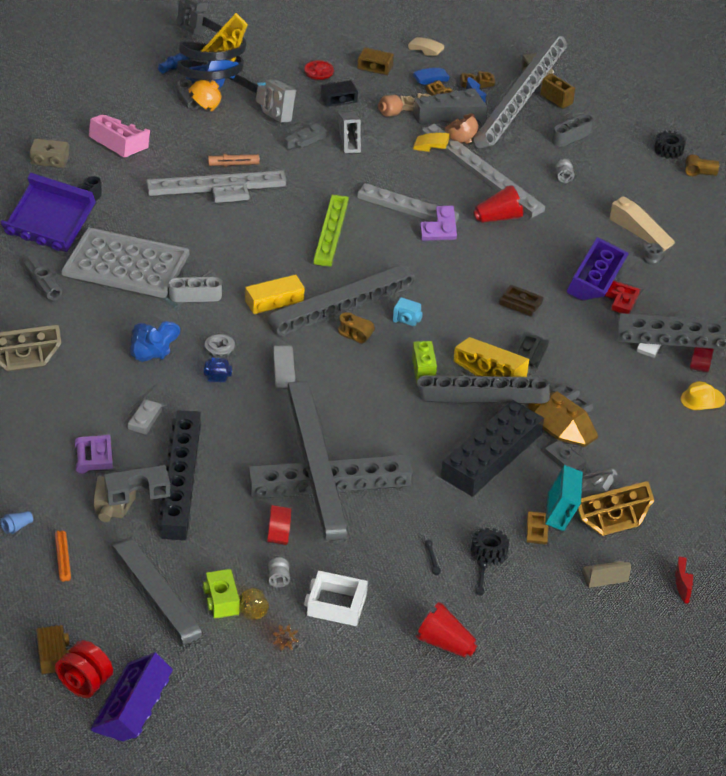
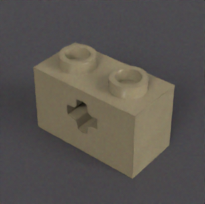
[30,139,69,168]

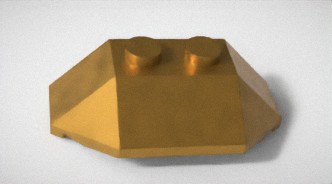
[528,391,598,447]
[577,481,654,536]

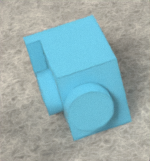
[393,297,423,326]

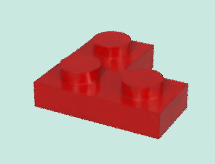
[605,281,641,314]

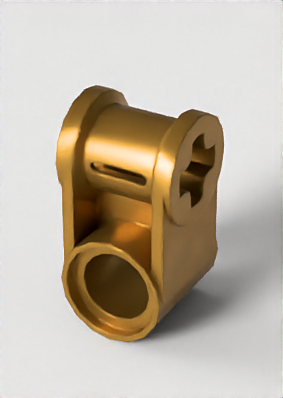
[338,312,375,344]

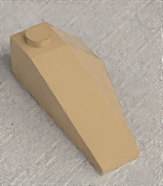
[610,196,675,251]

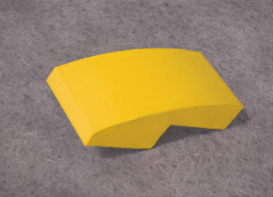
[413,133,449,152]

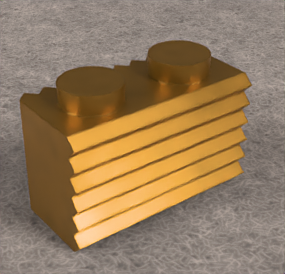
[357,47,394,75]
[541,73,576,108]
[36,625,70,674]

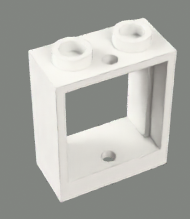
[304,571,368,626]

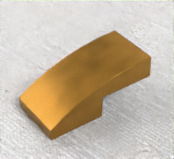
[527,511,548,544]

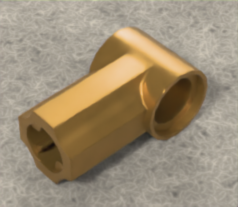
[685,155,719,176]

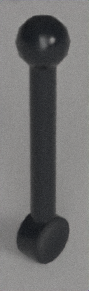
[425,540,441,575]
[476,561,488,595]

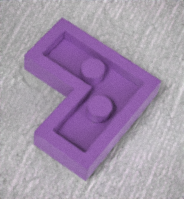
[420,206,457,241]

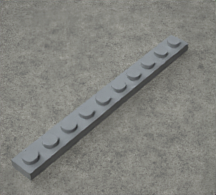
[421,124,545,218]

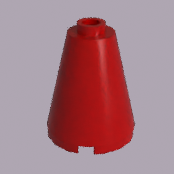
[473,185,523,223]
[415,602,478,658]

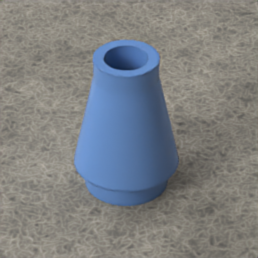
[0,511,33,534]

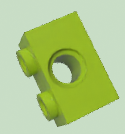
[412,341,437,384]
[203,569,240,618]

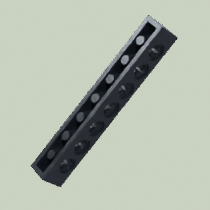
[158,410,201,540]

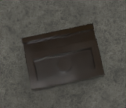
[499,285,543,317]

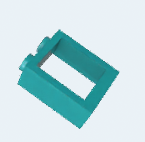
[545,465,583,531]

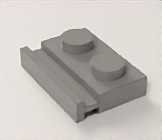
[581,468,617,498]

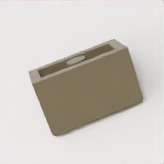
[582,561,631,588]

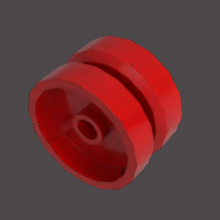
[55,640,113,698]

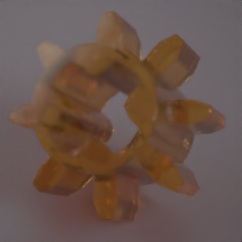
[272,623,299,650]

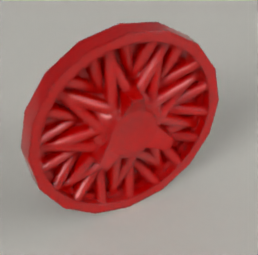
[304,60,334,80]

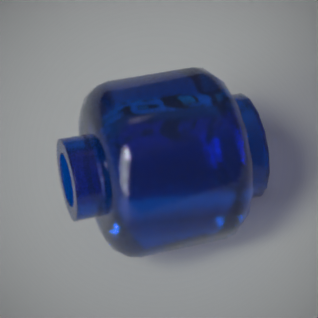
[204,357,232,383]

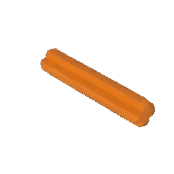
[55,530,71,582]

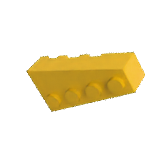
[453,337,529,377]

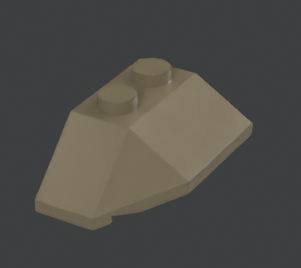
[0,324,61,372]

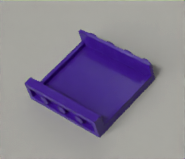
[1,173,96,252]

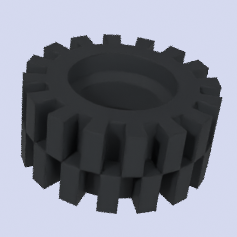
[654,131,686,159]
[470,528,509,565]

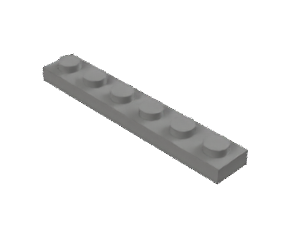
[357,184,459,223]

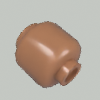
[378,95,403,117]

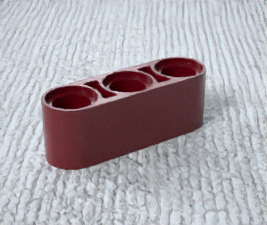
[690,347,714,373]

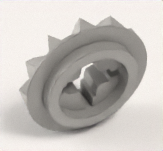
[205,334,235,357]

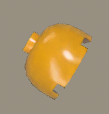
[188,80,221,112]

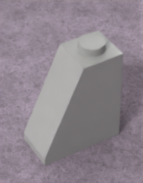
[338,112,361,153]

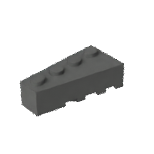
[413,89,487,124]

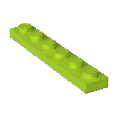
[314,195,349,267]

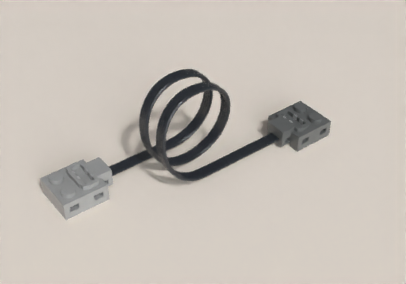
[176,0,296,122]

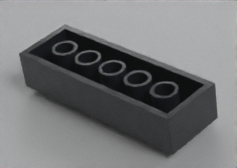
[441,400,544,497]

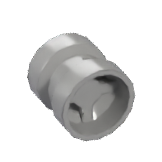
[555,159,574,183]
[268,558,290,587]

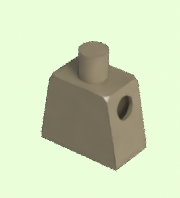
[94,476,136,522]

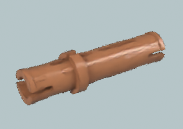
[208,154,259,167]

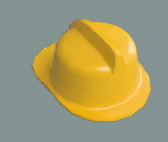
[681,381,726,410]

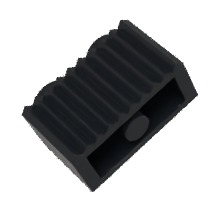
[321,80,358,107]

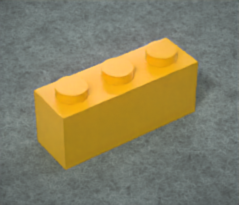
[245,275,305,314]

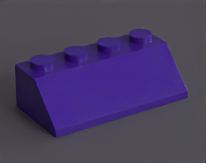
[566,237,629,300]
[90,652,173,742]

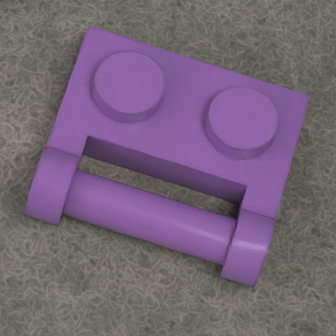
[74,435,113,474]

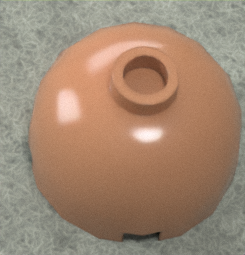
[444,113,478,144]

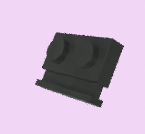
[514,332,549,368]

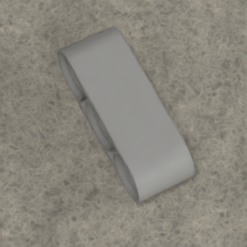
[169,277,222,302]
[273,346,295,389]

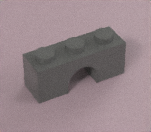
[104,465,170,506]

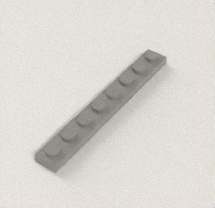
[147,171,286,196]

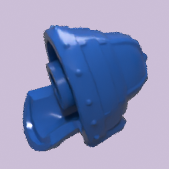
[130,321,181,362]

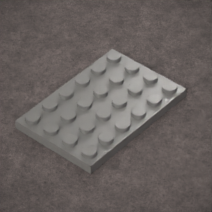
[62,227,189,298]

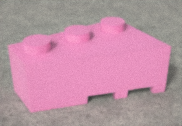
[89,114,150,157]

